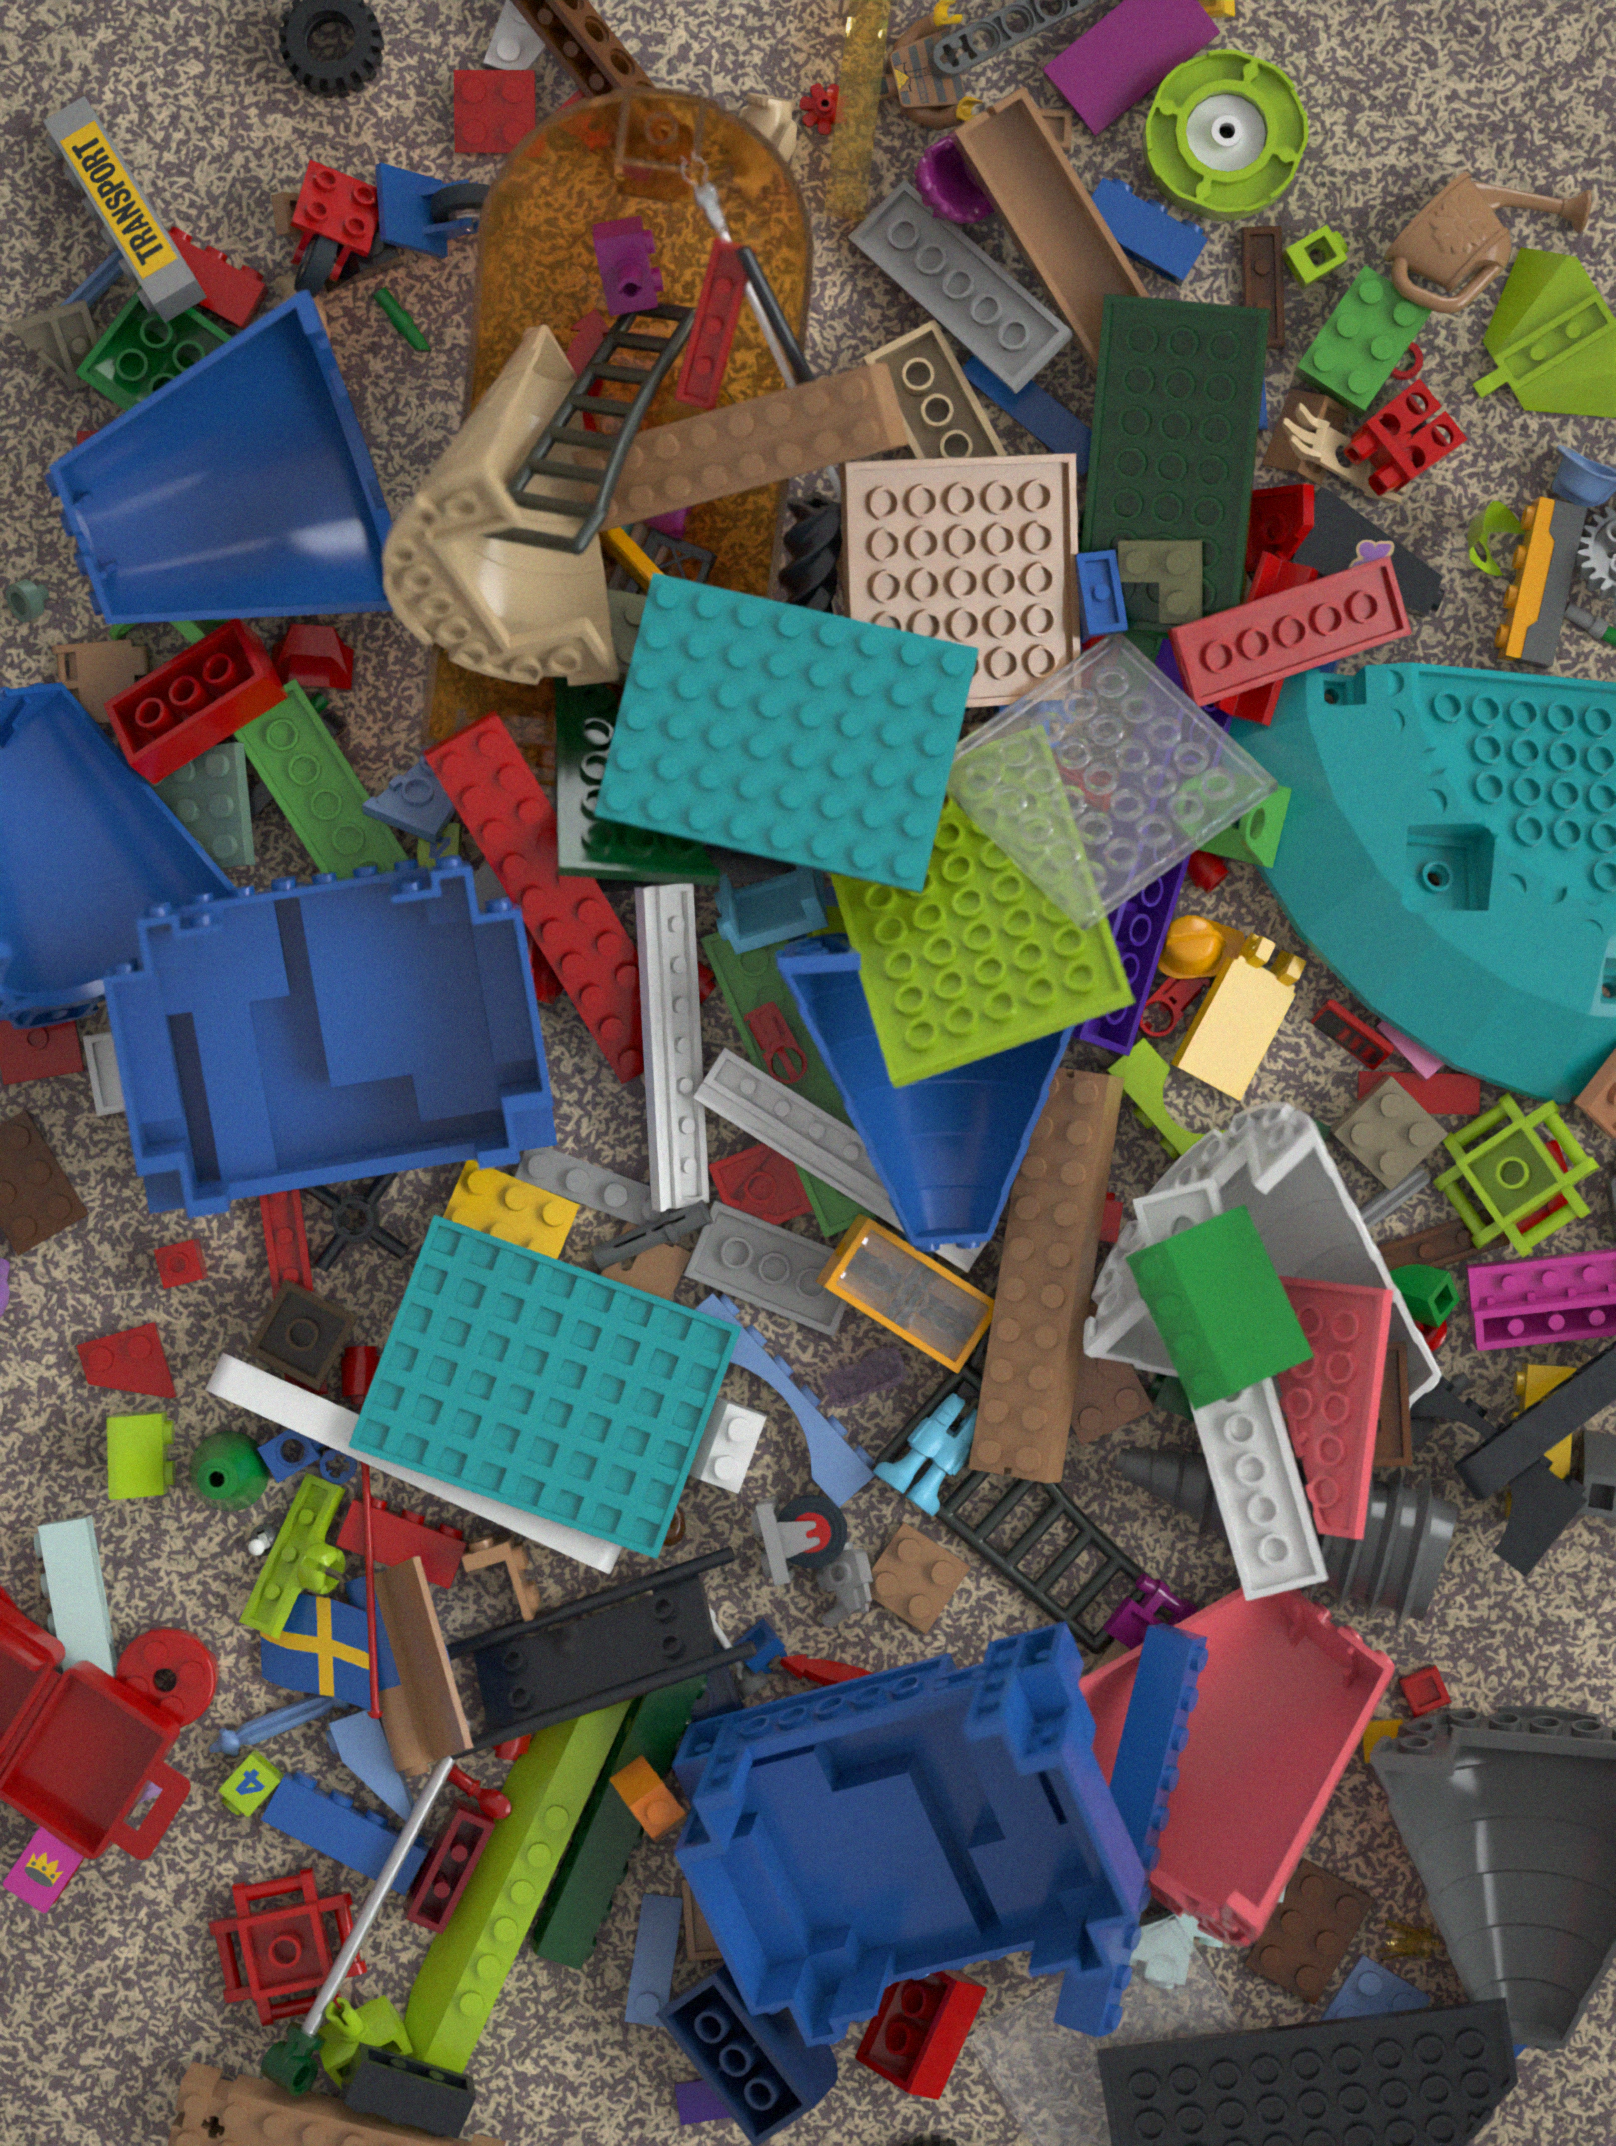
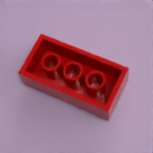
[103,618,288,785]

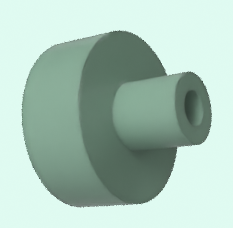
[6,579,49,622]

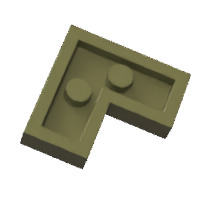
[1118,540,1202,624]

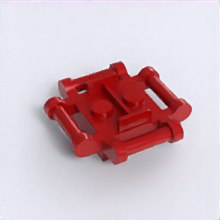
[208,1867,367,2027]

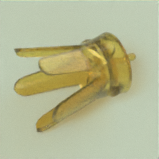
[1378,1919,1440,1961]

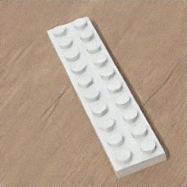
[1132,1177,1328,1601]

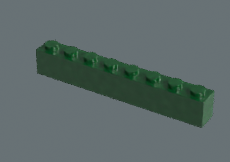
[529,1673,708,1970]

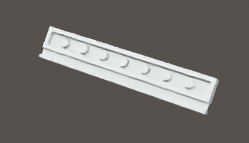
[635,883,710,1212]
[693,1048,999,1273]

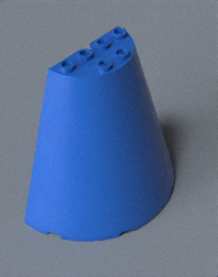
[45,289,394,624]
[0,682,236,1029]

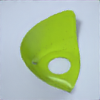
[1467,501,1525,576]

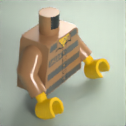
[869,0,983,130]

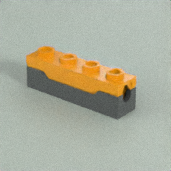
[1494,496,1588,669]

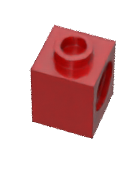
[154,1238,209,1289]

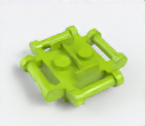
[1432,1092,1600,1258]

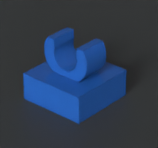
[733,1618,788,1674]

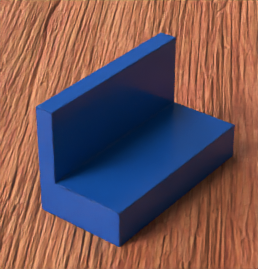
[1075,550,1128,644]

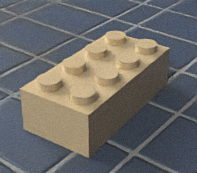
[863,319,1007,459]

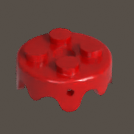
[115,1626,219,1728]

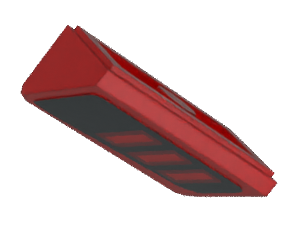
[1310,999,1395,1071]

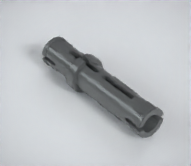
[591,1199,713,1271]

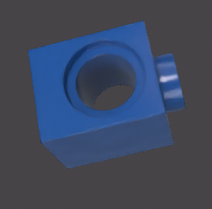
[257,1429,325,1483]

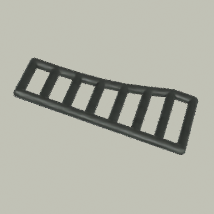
[482,302,696,555]
[876,1362,1155,1654]

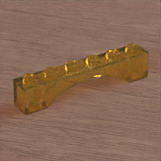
[825,0,893,221]

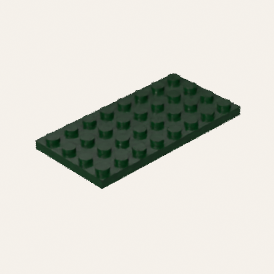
[1081,293,1270,633]

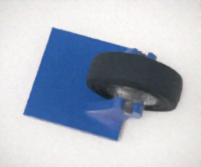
[375,162,505,259]

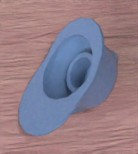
[1552,445,1616,507]

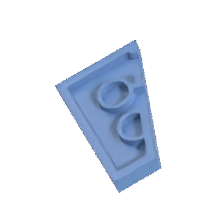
[362,729,459,844]

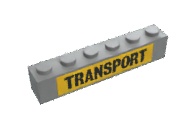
[43,96,207,323]

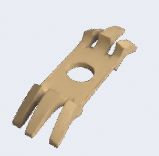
[1282,403,1407,504]

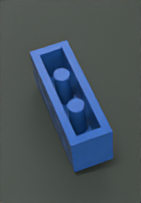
[1091,177,1208,287]

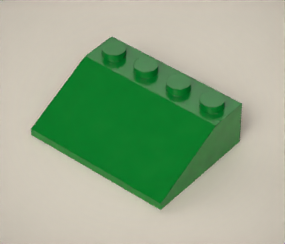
[75,285,232,412]
[1125,1204,1314,1411]

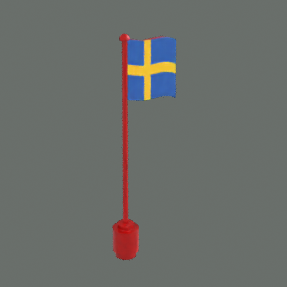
[260,1346,383,1719]

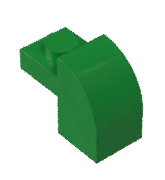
[1389,1264,1460,1328]

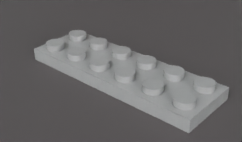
[848,179,1074,394]

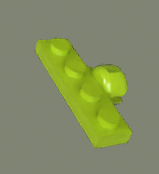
[239,1473,346,1639]

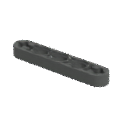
[928,0,1097,79]

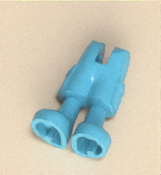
[873,1392,978,1517]

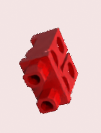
[1343,378,1468,496]

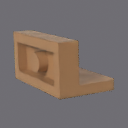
[1263,389,1349,485]

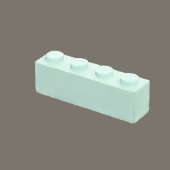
[34,1515,117,1678]

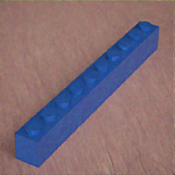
[1053,1623,1208,2038]

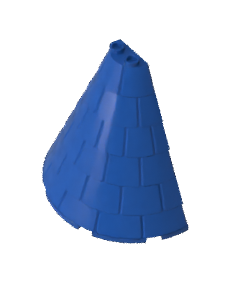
[775,932,1075,1252]

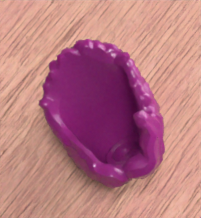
[914,135,995,224]

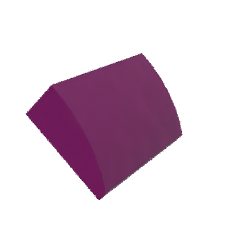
[1042,0,1220,138]

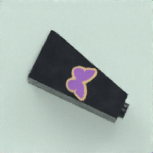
[1290,487,1445,619]

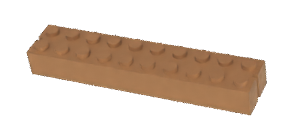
[948,86,1150,379]
[969,1067,1124,1483]

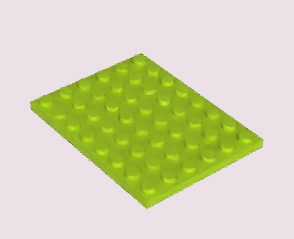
[830,726,1135,1089]

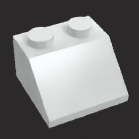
[689,1396,767,1494]

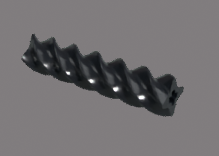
[778,491,842,614]

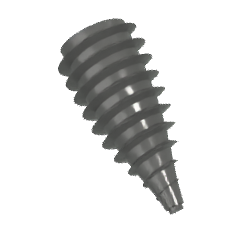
[1114,1446,1458,1632]

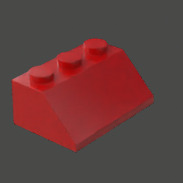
[855,1969,988,2100]

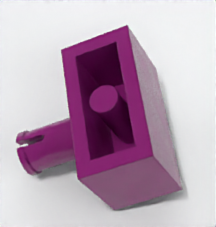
[593,215,664,316]

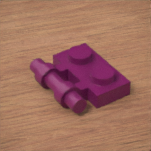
[1103,1573,1198,1650]

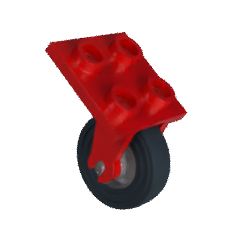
[290,160,379,298]

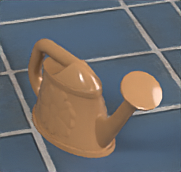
[1383,171,1592,314]

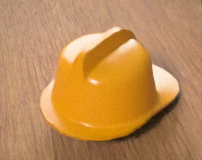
[1157,915,1246,979]

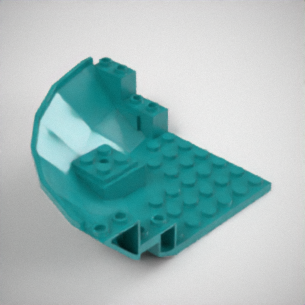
[1218,662,1616,1105]

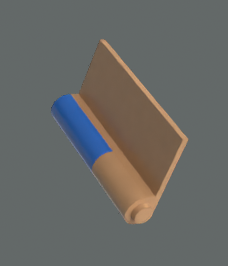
[344,1556,473,1778]

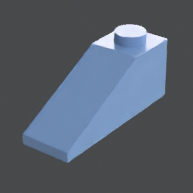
[325,1708,415,1822]
[624,1892,683,2027]

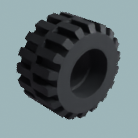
[278,0,385,99]

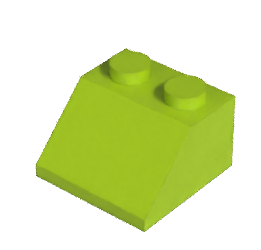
[107,1411,176,1500]

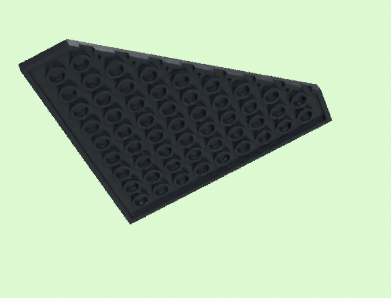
[1097,1998,1518,2146]

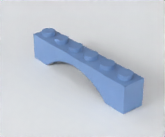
[693,1292,876,1508]

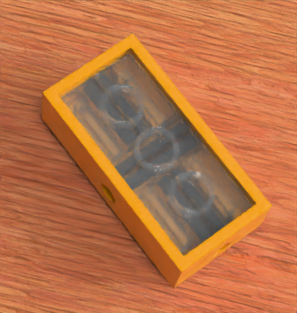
[815,1213,995,1374]

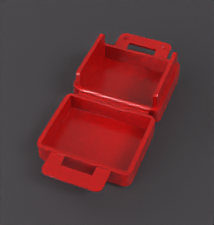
[0,1600,191,1860]

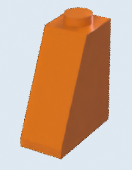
[609,1755,687,1843]

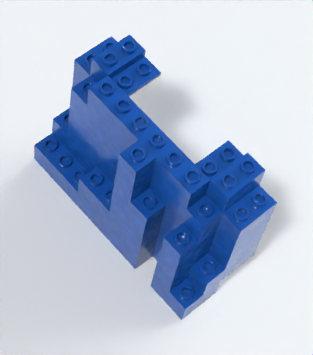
[102,855,558,1219]
[672,1621,1146,2048]

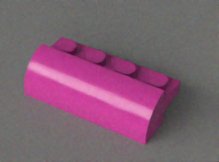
[1465,1248,1616,1351]

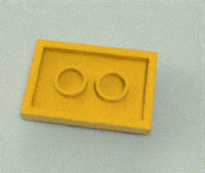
[443,1160,580,1259]

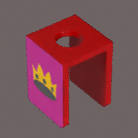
[3,1826,85,1913]

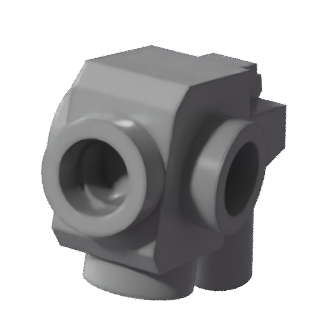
[817,1542,873,1629]

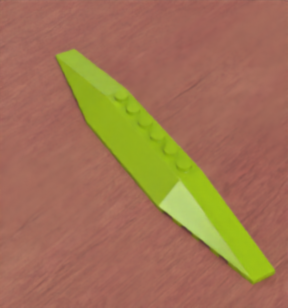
[404,1600,635,2074]

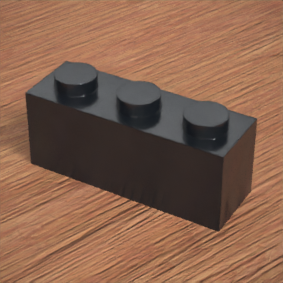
[341,2042,476,2139]

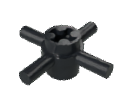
[302,1172,410,1272]

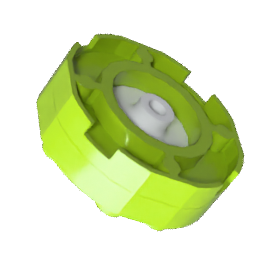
[1142,49,1309,221]

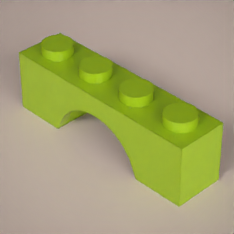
[1105,1038,1226,1160]

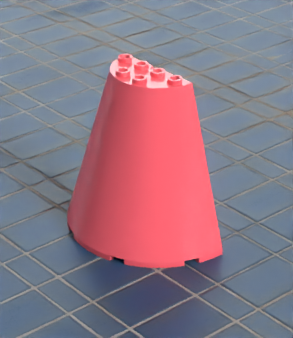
[1078,1587,1395,1947]

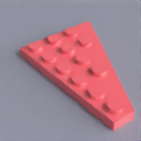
[1277,1275,1393,1539]

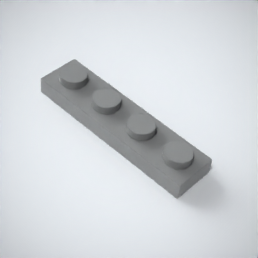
[515,1147,676,1226]

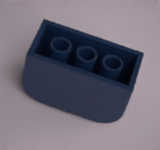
[656,1960,838,2146]

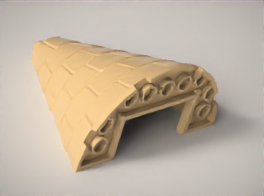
[382,325,619,686]

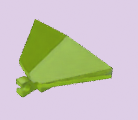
[1473,247,1616,418]

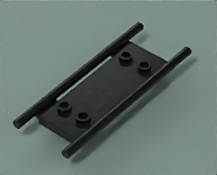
[446,1546,757,1760]

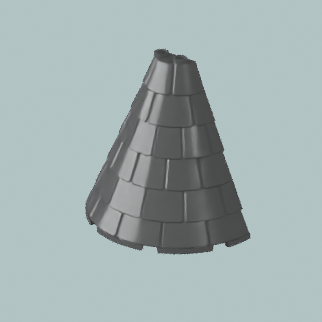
[1370,1706,1616,2051]

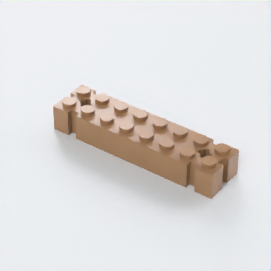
[167,2062,506,2146]

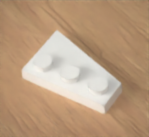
[483,0,547,70]

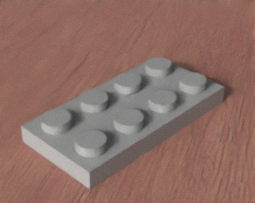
[684,1200,848,1337]

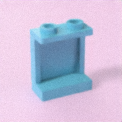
[714,865,829,955]

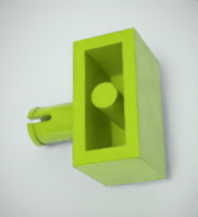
[317,1995,413,2089]

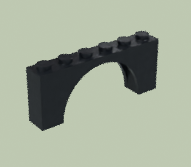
[1410,1375,1589,1577]

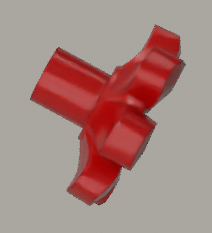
[799,83,851,135]

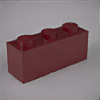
[402,1797,495,1935]

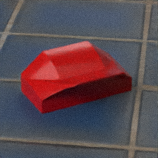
[272,624,354,691]

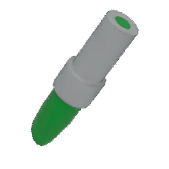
[1564,602,1616,647]

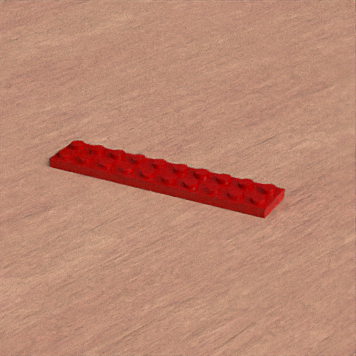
[423,710,644,1084]

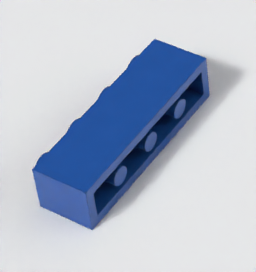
[261,1770,430,1896]

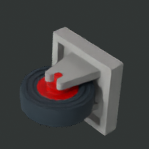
[751,1495,848,1586]

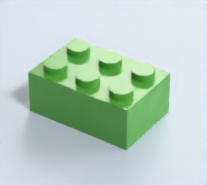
[1294,265,1433,419]

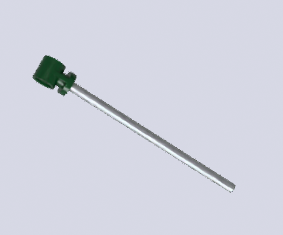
[260,1718,475,2097]

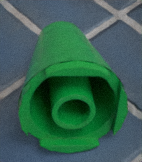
[189,1431,270,1512]

